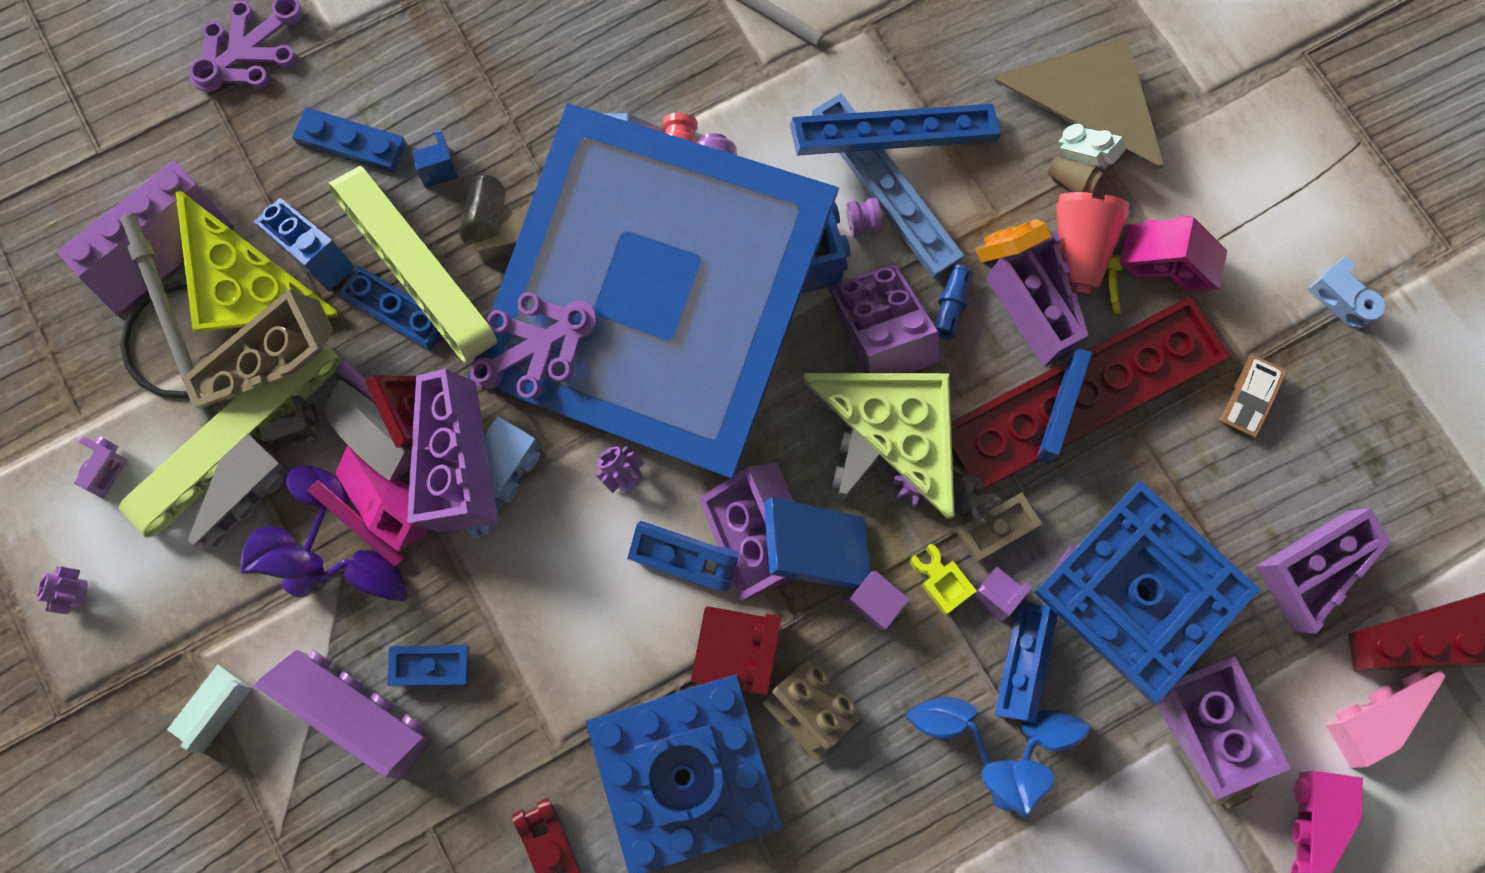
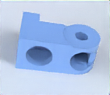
[1308,256,1385,329]

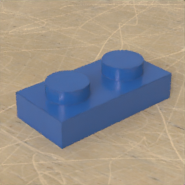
[387,645,470,687]

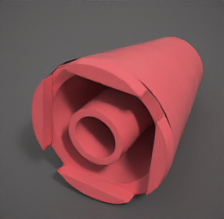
[1056,192,1130,296]

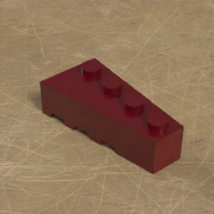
[1348,592,1485,672]

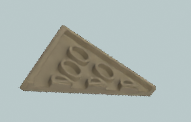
[994,38,1164,169]

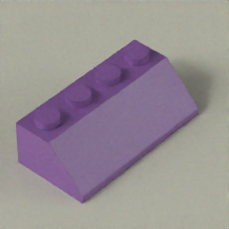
[56,160,233,317]
[254,649,431,779]

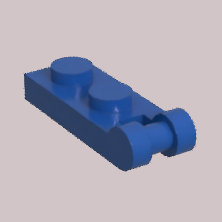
[627,520,740,591]

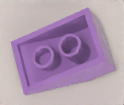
[1158,656,1291,799]

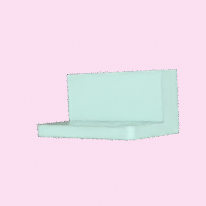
[167,665,252,753]

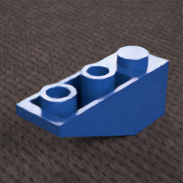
[254,198,355,292]

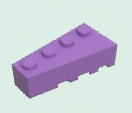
[407,369,499,533]

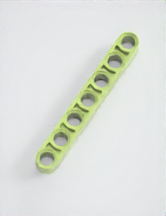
[328,166,497,363]
[119,344,342,538]

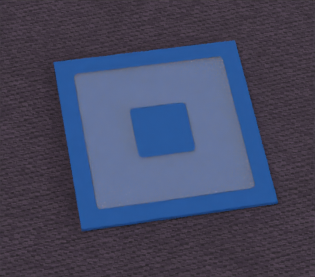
[468,103,839,479]

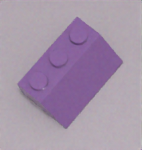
[699,463,796,601]

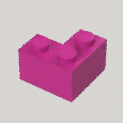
[1119,216,1228,292]

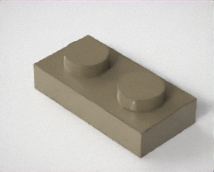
[956,492,1042,563]

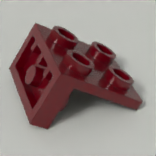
[691,606,782,697]

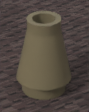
[1048,156,1104,198]

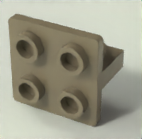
[763,660,862,761]

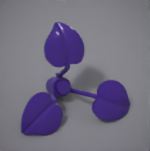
[240,465,407,602]

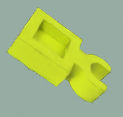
[910,544,977,615]

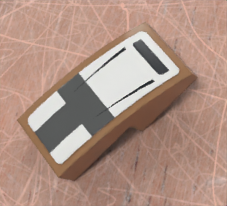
[1219,354,1286,437]

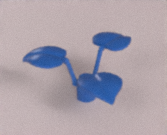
[906,697,1090,818]

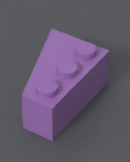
[986,231,1089,367]

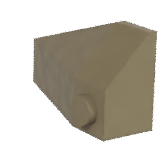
[182,289,333,409]

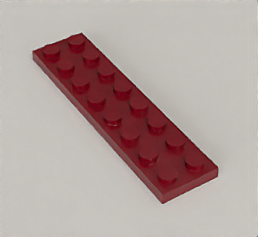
[951,296,1231,494]

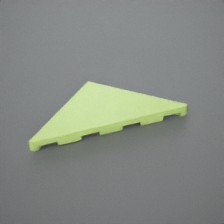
[804,373,955,518]

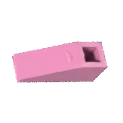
[1326,668,1445,768]

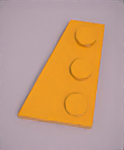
[975,219,1052,262]

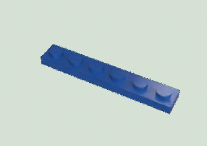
[790,104,1001,156]

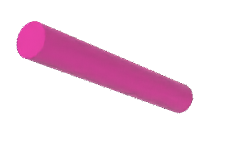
[307,480,405,567]

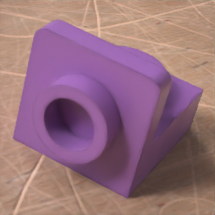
[74,435,128,499]

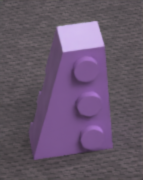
[1255,508,1391,634]

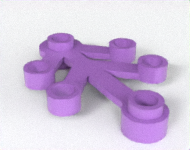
[189,0,303,92]
[470,292,598,399]

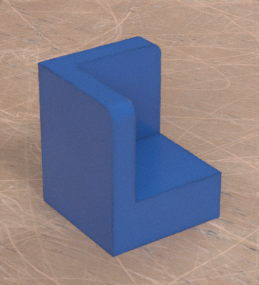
[412,129,459,188]

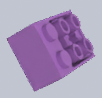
[829,264,940,373]

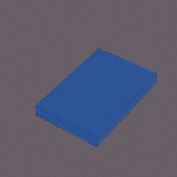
[764,497,871,590]

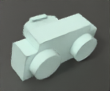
[1058,124,1126,171]

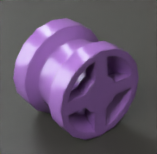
[847,197,882,237]

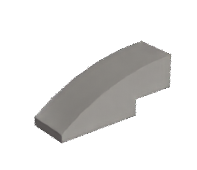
[323,380,412,481]

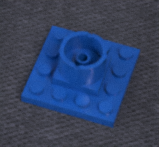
[1034,480,1261,705]
[585,674,783,873]

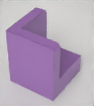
[971,567,1032,622]
[844,571,910,631]

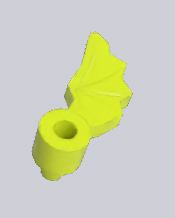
[1107,255,1123,315]

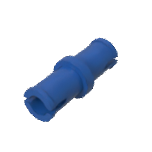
[935,265,973,339]

